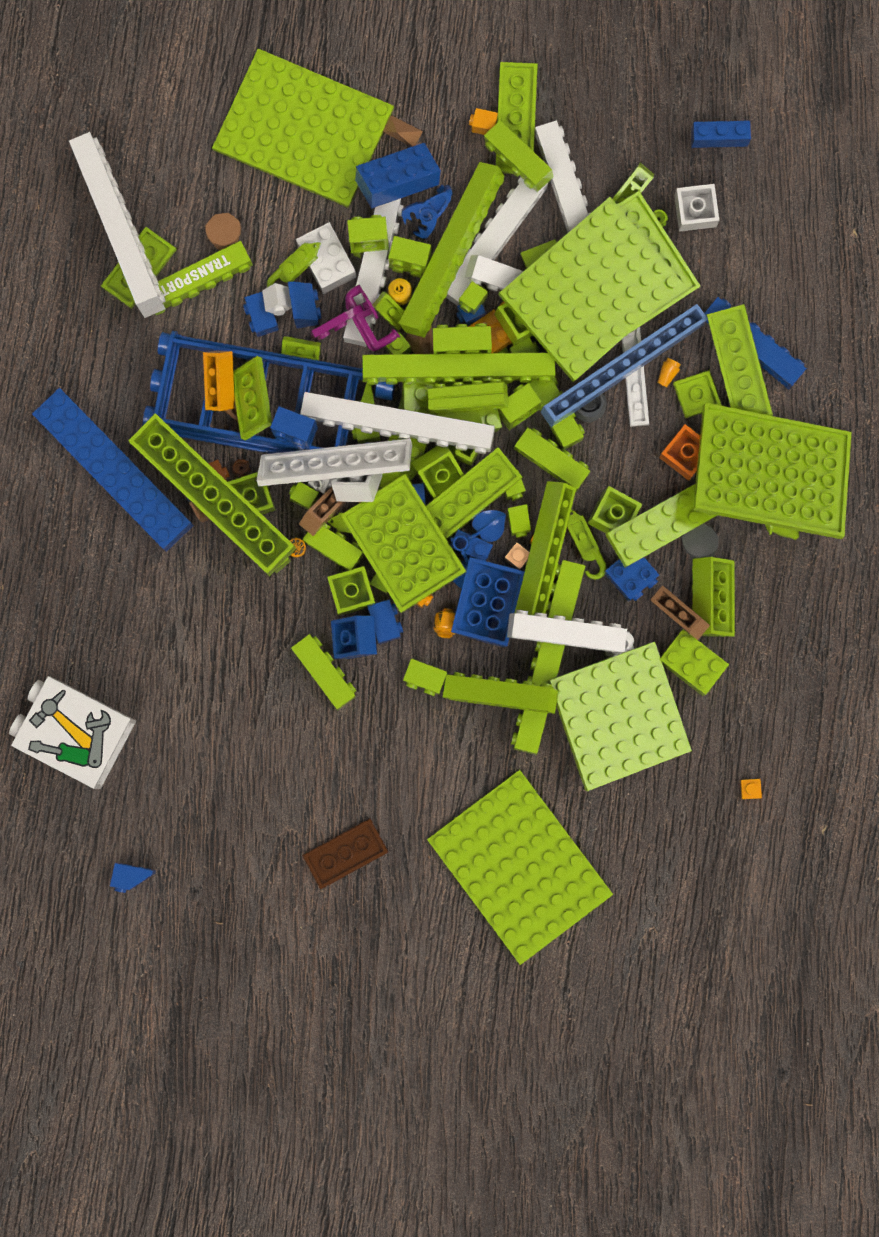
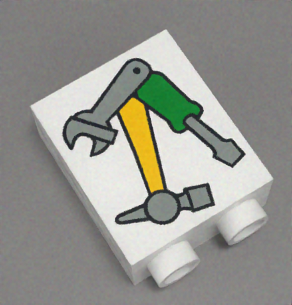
[9,676,136,789]

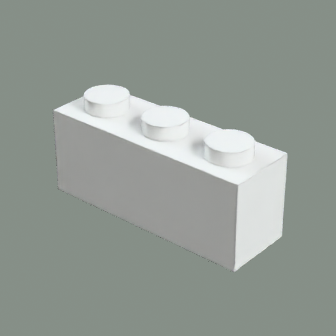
[465,255,524,291]

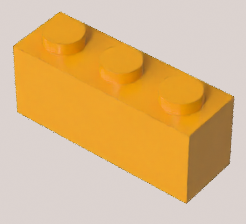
[203,350,235,411]

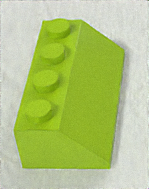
[692,557,735,637]

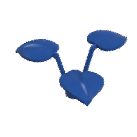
[448,510,506,589]

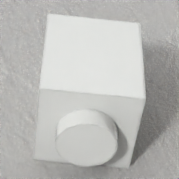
[263,283,292,316]

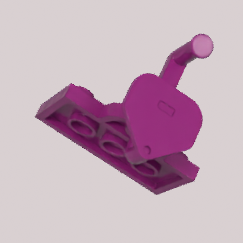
[310,285,401,351]

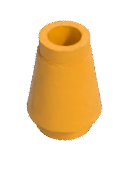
[657,358,681,388]

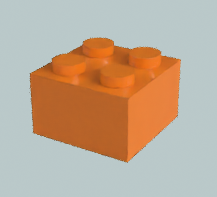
[659,424,700,481]

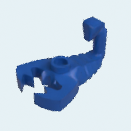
[401,184,452,239]

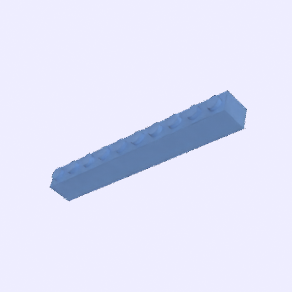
[541,304,708,428]

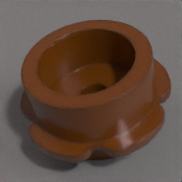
[232,459,251,477]

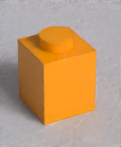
[469,108,498,135]

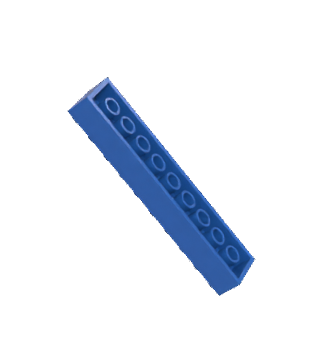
[32,388,194,552]

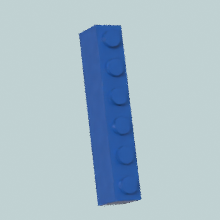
[704,297,807,389]

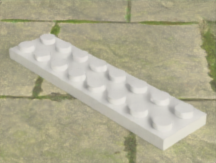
[257,439,412,486]

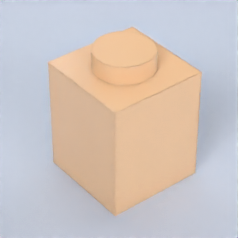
[504,543,530,570]

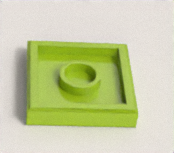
[673,371,722,419]

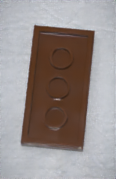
[302,818,389,890]

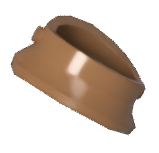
[205,213,241,251]

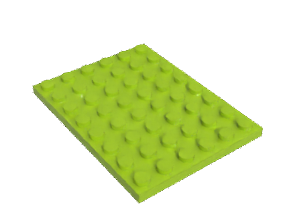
[212,49,394,208]
[498,197,684,382]
[693,403,852,539]
[427,770,613,965]

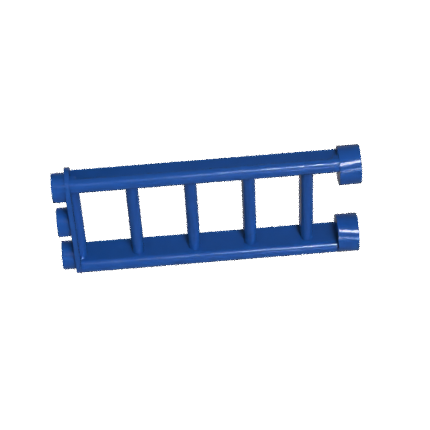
[143,331,395,454]

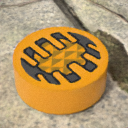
[290,538,306,558]

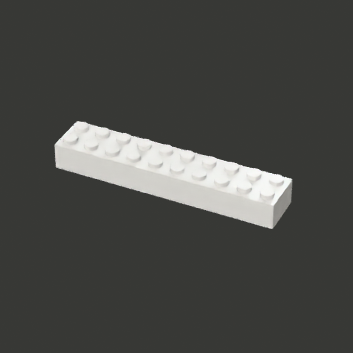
[69,132,166,318]

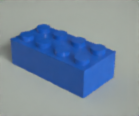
[355,143,441,209]

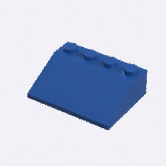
[451,557,525,648]

